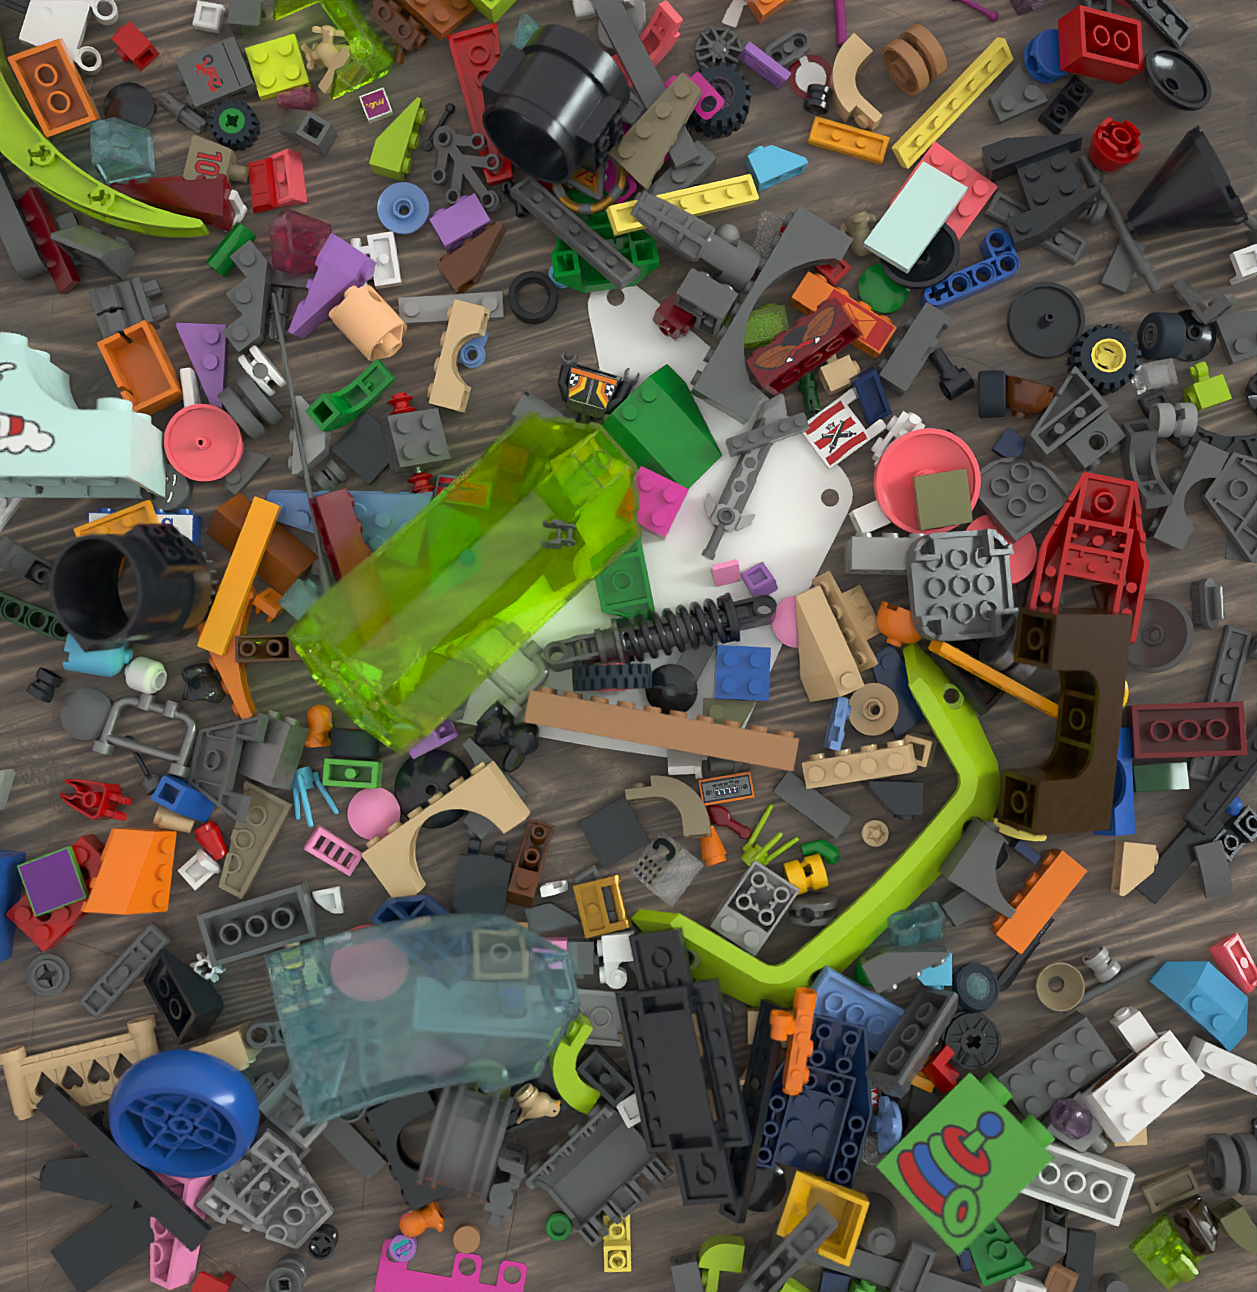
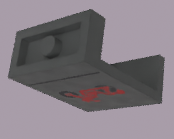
[176,36,259,117]

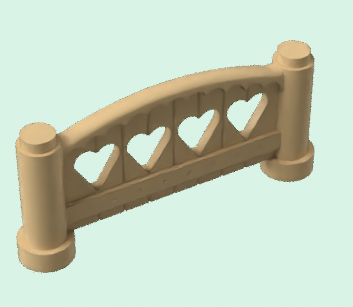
[0,1015,159,1120]

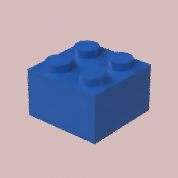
[713,645,771,701]

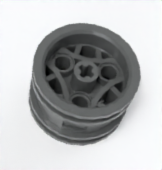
[417,1079,514,1203]

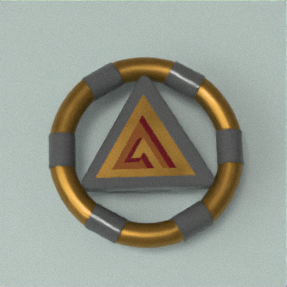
[552,156,626,214]

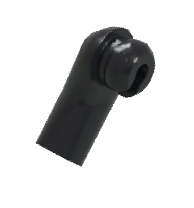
[501,180,529,218]

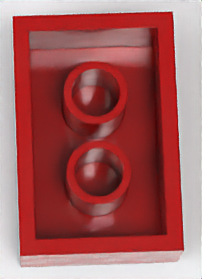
[1058,5,1143,84]

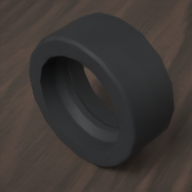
[508,271,558,325]

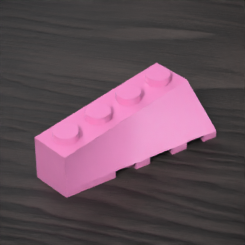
[150,1170,213,1290]

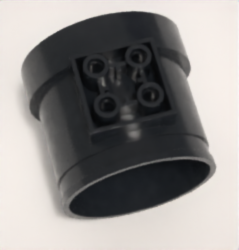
[481,24,630,184]
[50,523,211,653]

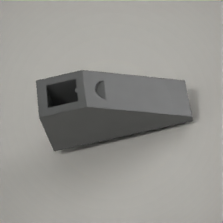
[859,945,950,994]

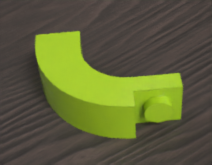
[549,1013,601,1115]

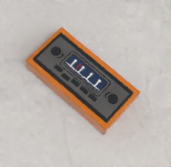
[698,771,755,806]

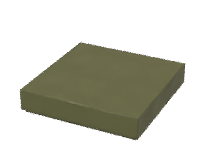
[912,469,973,530]

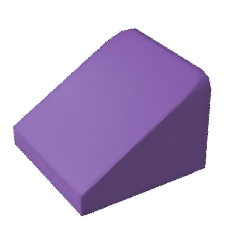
[740,561,778,597]

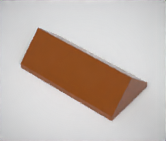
[206,492,319,599]

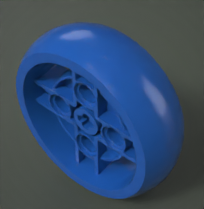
[108,1049,260,1178]

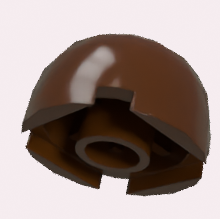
[1005,374,1056,419]

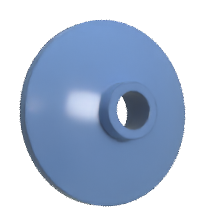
[377,182,430,234]

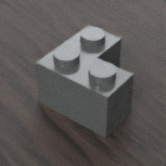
[674,268,738,340]

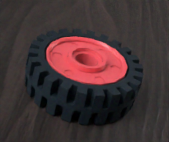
[572,663,652,691]

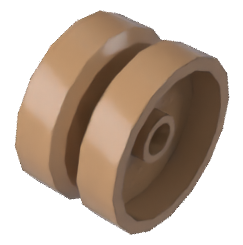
[881,23,947,96]

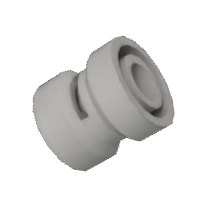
[1082,945,1121,983]

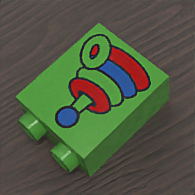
[876,1072,1055,1255]

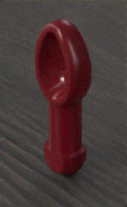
[706,804,751,839]

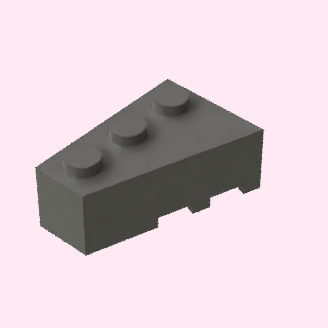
[876,302,953,397]
[1024,366,1109,462]

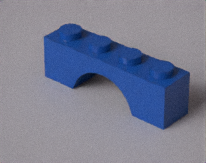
[1093,727,1135,836]

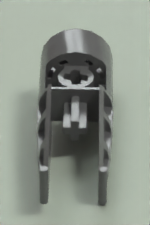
[630,190,762,294]

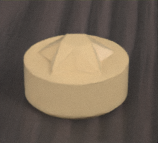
[861,819,889,847]

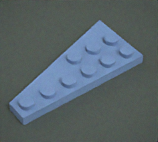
[266,490,433,566]

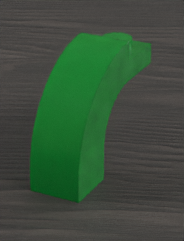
[305,359,397,431]

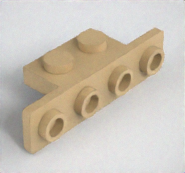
[812,571,881,672]

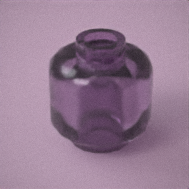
[1051,1098,1093,1140]

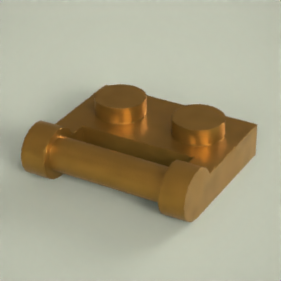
[573,874,632,938]

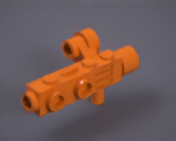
[770,987,817,1095]

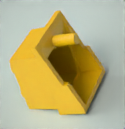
[776,1170,869,1267]

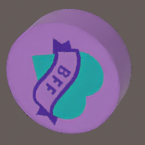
[389,1232,417,1262]

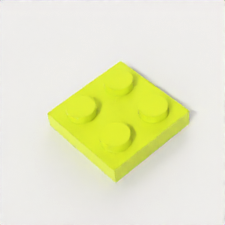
[245,34,311,101]

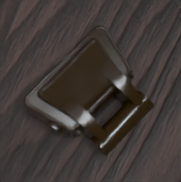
[1166,1195,1219,1257]

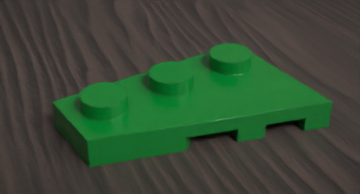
[968,1219,1034,1287]

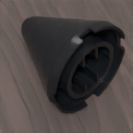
[1124,125,1248,237]

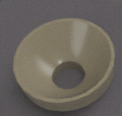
[1034,962,1085,1012]

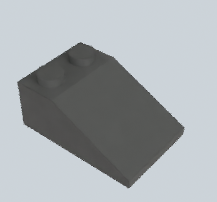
[50,225,136,281]

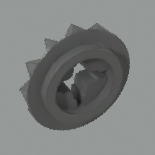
[27,953,71,997]

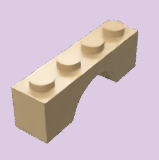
[427,299,490,413]

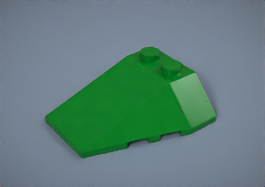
[551,189,660,293]
[593,364,722,489]

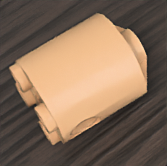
[329,285,407,361]

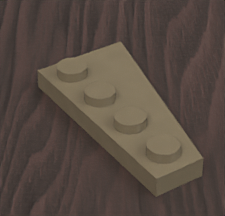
[219,780,294,899]

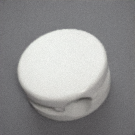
[238,345,286,397]

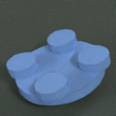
[870,1096,902,1154]

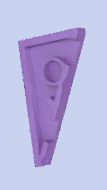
[176,323,228,410]

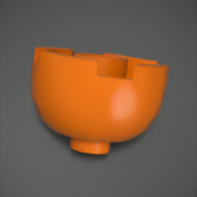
[876,601,923,647]

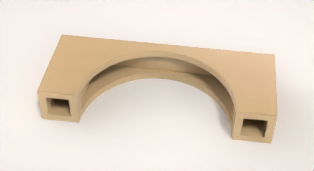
[361,760,531,897]

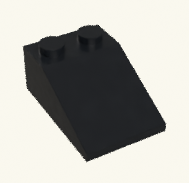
[143,948,225,1046]

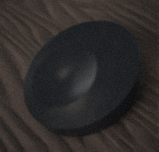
[1007,282,1085,359]

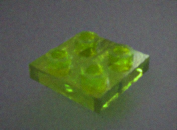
[1129,1212,1207,1291]

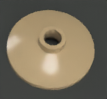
[848,683,899,736]

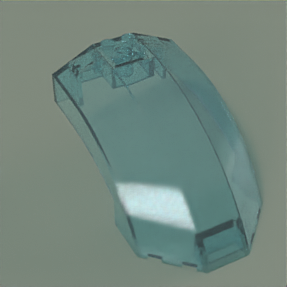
[263,913,580,1127]

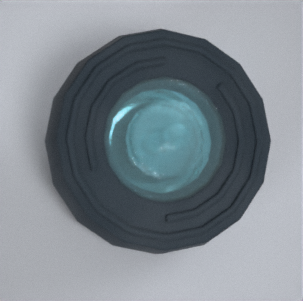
[951,963,1000,1012]

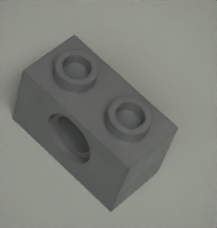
[1058,411,1126,472]

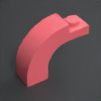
[611,0,683,87]

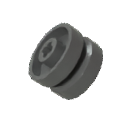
[217,372,285,441]
[1203,1133,1257,1196]

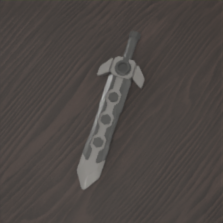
[701,394,787,560]

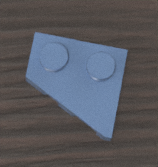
[823,697,851,751]

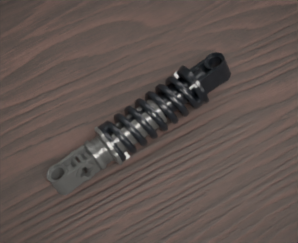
[543,592,777,672]

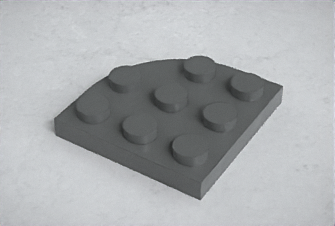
[977,457,1071,544]

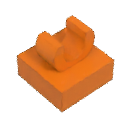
[252,587,291,623]

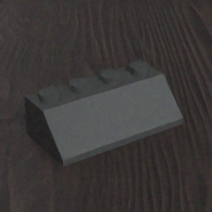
[197,880,317,968]
[865,987,958,1099]

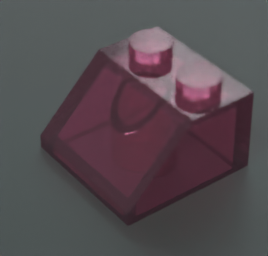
[269,207,332,276]

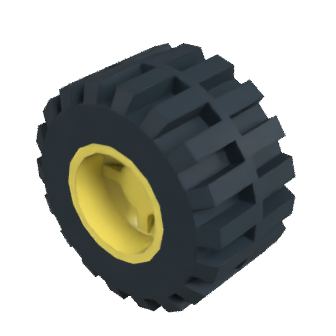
[1067,324,1141,396]

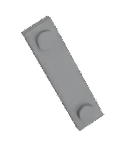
[398,291,504,325]

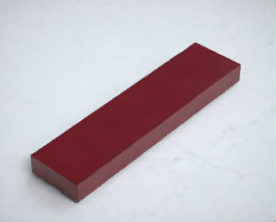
[18,187,80,294]

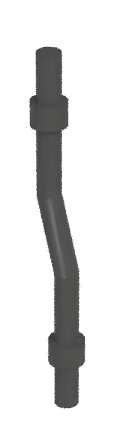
[1077,153,1162,294]

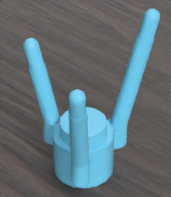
[291,766,339,827]

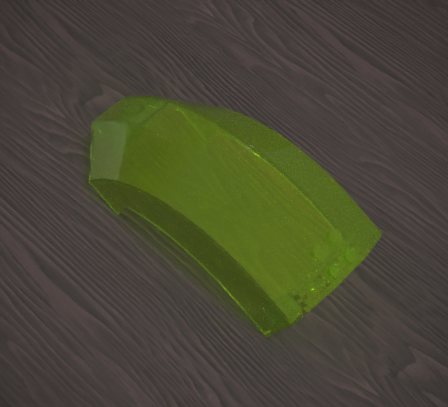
[286,411,642,756]

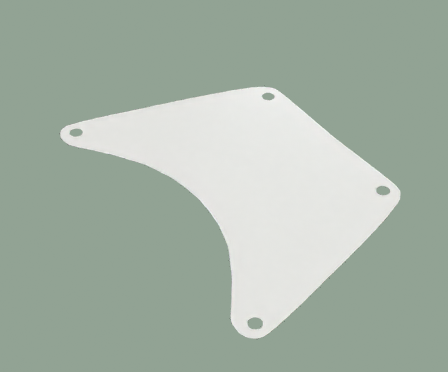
[400,285,853,760]

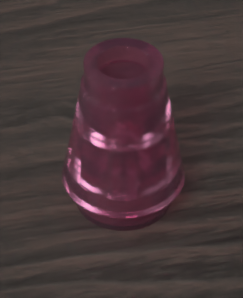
[276,84,318,111]

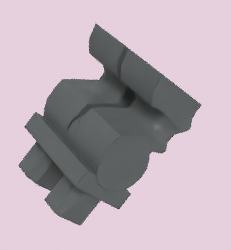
[88,277,171,339]
[484,1140,529,1228]

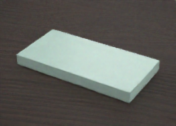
[863,161,968,274]

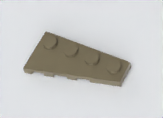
[610,72,703,191]

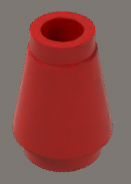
[193,820,229,861]

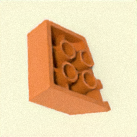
[80,827,177,915]

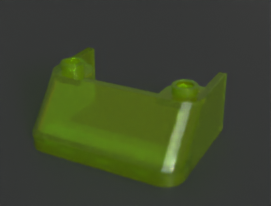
[272,0,393,100]

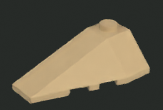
[795,585,865,702]

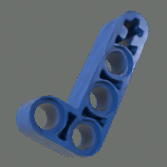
[919,228,1020,310]

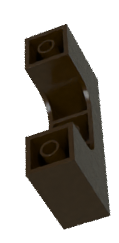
[998,607,1133,836]

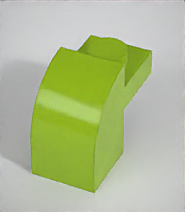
[697,1234,745,1292]

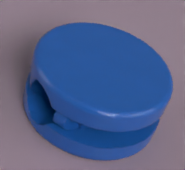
[1023,29,1069,84]

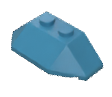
[1148,961,1248,1052]

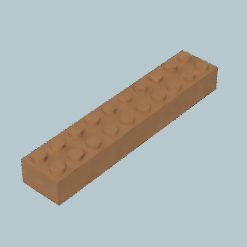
[524,686,799,771]

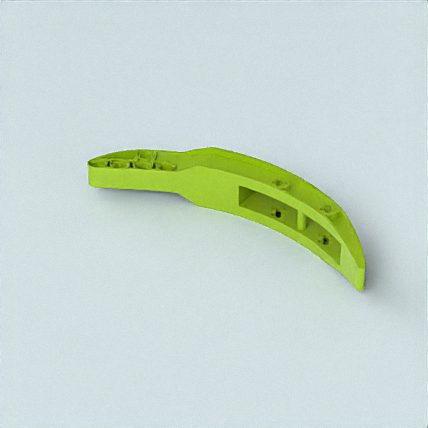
[0,36,210,238]

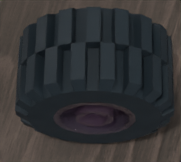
[689,62,751,138]

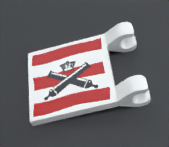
[802,387,886,470]

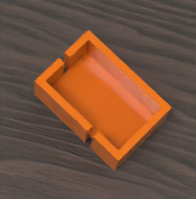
[97,320,183,416]

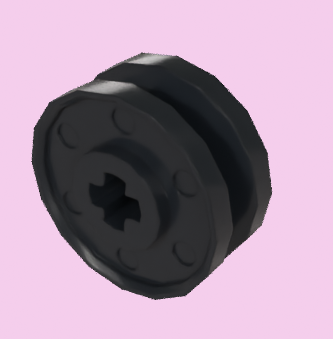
[940,1009,1001,1070]

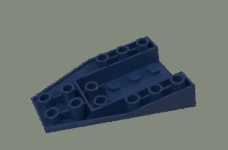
[757,1013,873,1189]

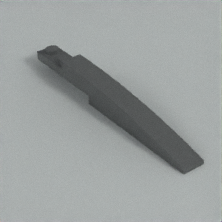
[734,1202,839,1292]

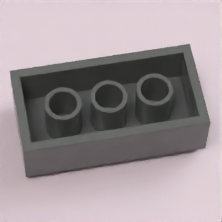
[990,1011,1117,1119]

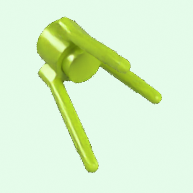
[741,804,799,866]

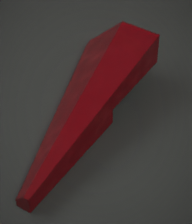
[110,174,236,232]

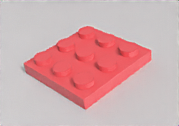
[888,142,998,240]

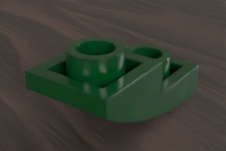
[1132,762,1190,793]

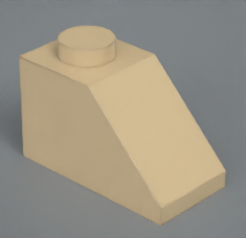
[1111,840,1158,896]

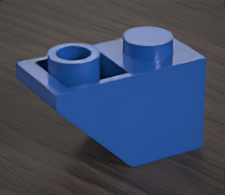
[151,774,216,822]

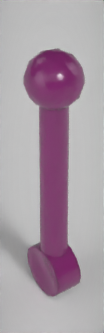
[952,0,999,22]

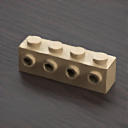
[802,740,917,789]

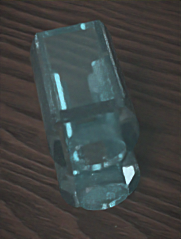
[887,902,945,946]

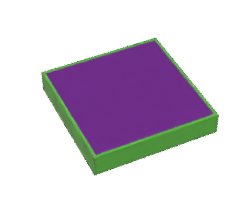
[17,846,90,917]

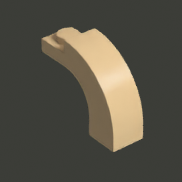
[829,33,883,132]

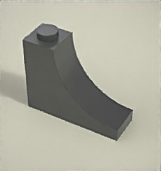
[462,737,528,840]
[938,818,1016,919]

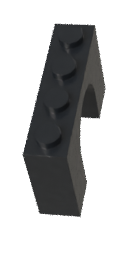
[365,1077,456,1211]

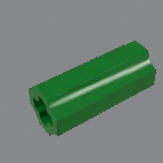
[205,221,257,278]

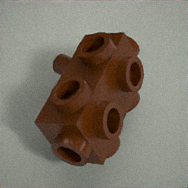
[368,0,428,64]

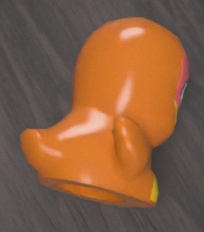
[304,705,333,747]
[399,1200,446,1238]

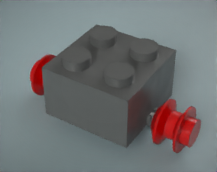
[380,392,451,494]

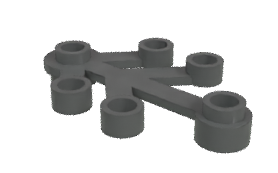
[431,126,502,213]

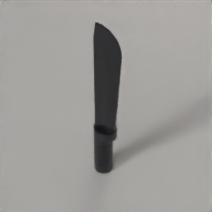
[997,917,1055,992]

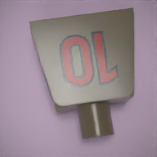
[183,134,249,189]

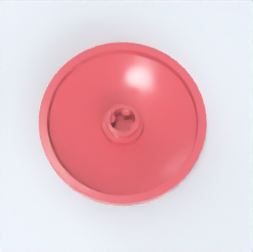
[874,428,981,535]

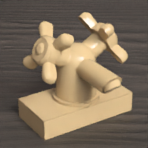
[301,25,366,94]

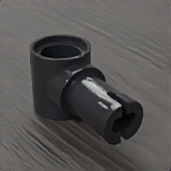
[928,347,974,401]

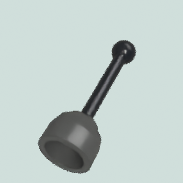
[124,735,162,796]

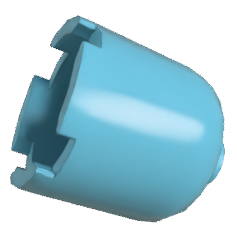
[63,633,133,677]

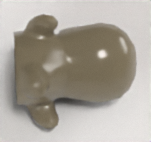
[839,211,877,256]

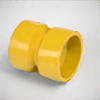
[782,853,829,895]

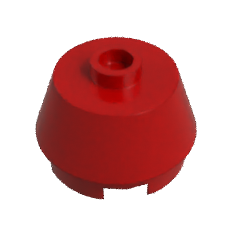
[1088,117,1143,172]

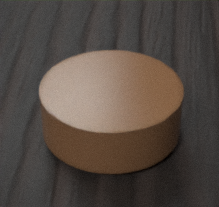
[453,1223,481,1253]

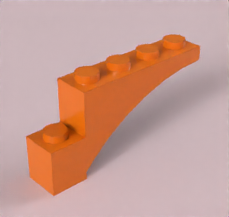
[197,583,258,720]

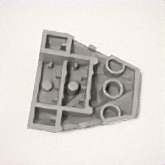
[196,1128,334,1249]

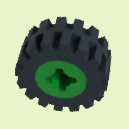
[209,98,260,151]

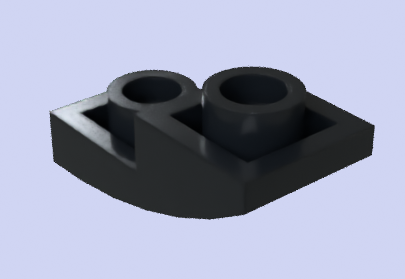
[1038,75,1094,135]
[1211,805,1257,862]

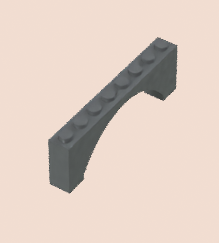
[690,206,853,425]

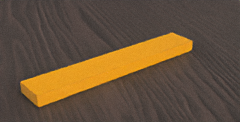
[197,496,282,656]
[928,641,1059,720]

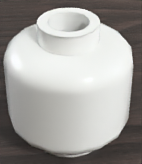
[125,657,167,694]

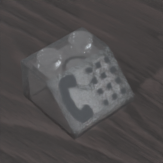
[629,829,704,907]

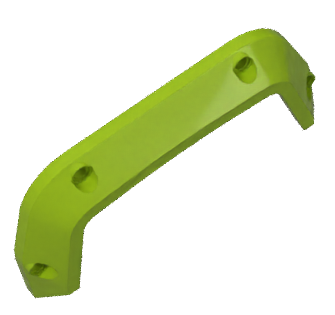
[630,643,1001,1008]

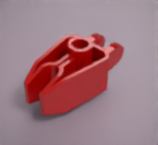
[60,779,133,821]

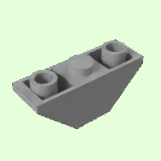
[288,395,331,478]

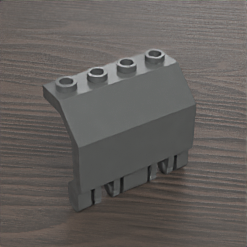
[524,1102,673,1247]

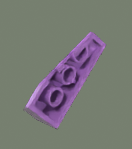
[288,233,377,339]

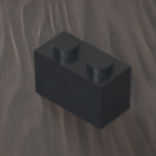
[576,1045,634,1108]

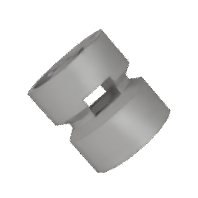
[1148,402,1198,438]

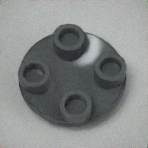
[60,688,112,740]

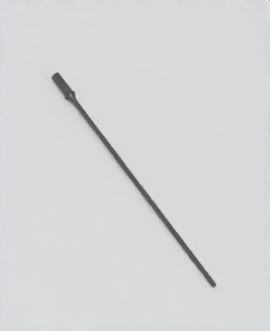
[271,293,334,601]

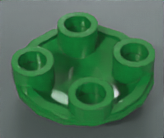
[858,263,910,315]

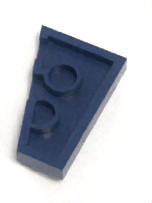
[871,644,925,739]

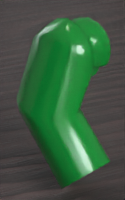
[800,839,839,865]

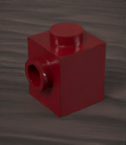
[652,293,695,341]

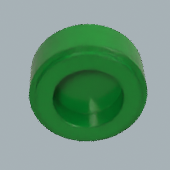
[545,1211,572,1241]

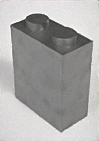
[237,709,310,790]

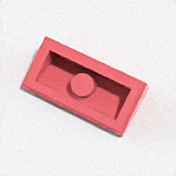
[269,148,307,207]
[1209,933,1257,994]

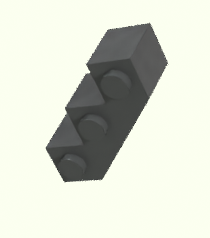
[222,240,273,357]

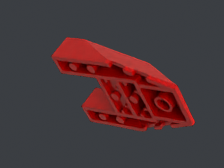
[1025,472,1150,645]

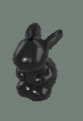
[474,700,540,773]

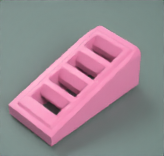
[304,824,363,877]

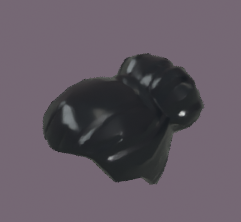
[181,663,225,703]

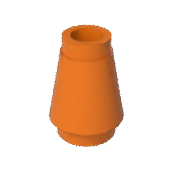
[700,826,727,867]

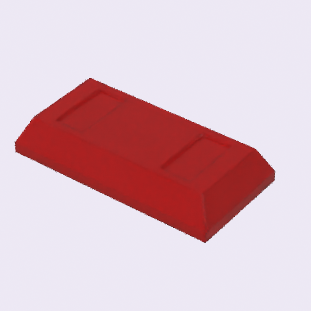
[248,157,278,214]

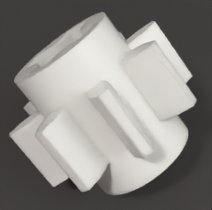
[190,952,226,983]

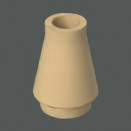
[153,805,196,834]

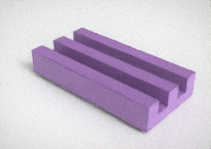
[738,41,791,89]

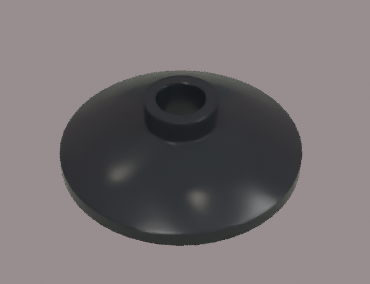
[1176,310,1217,362]
[645,664,698,715]

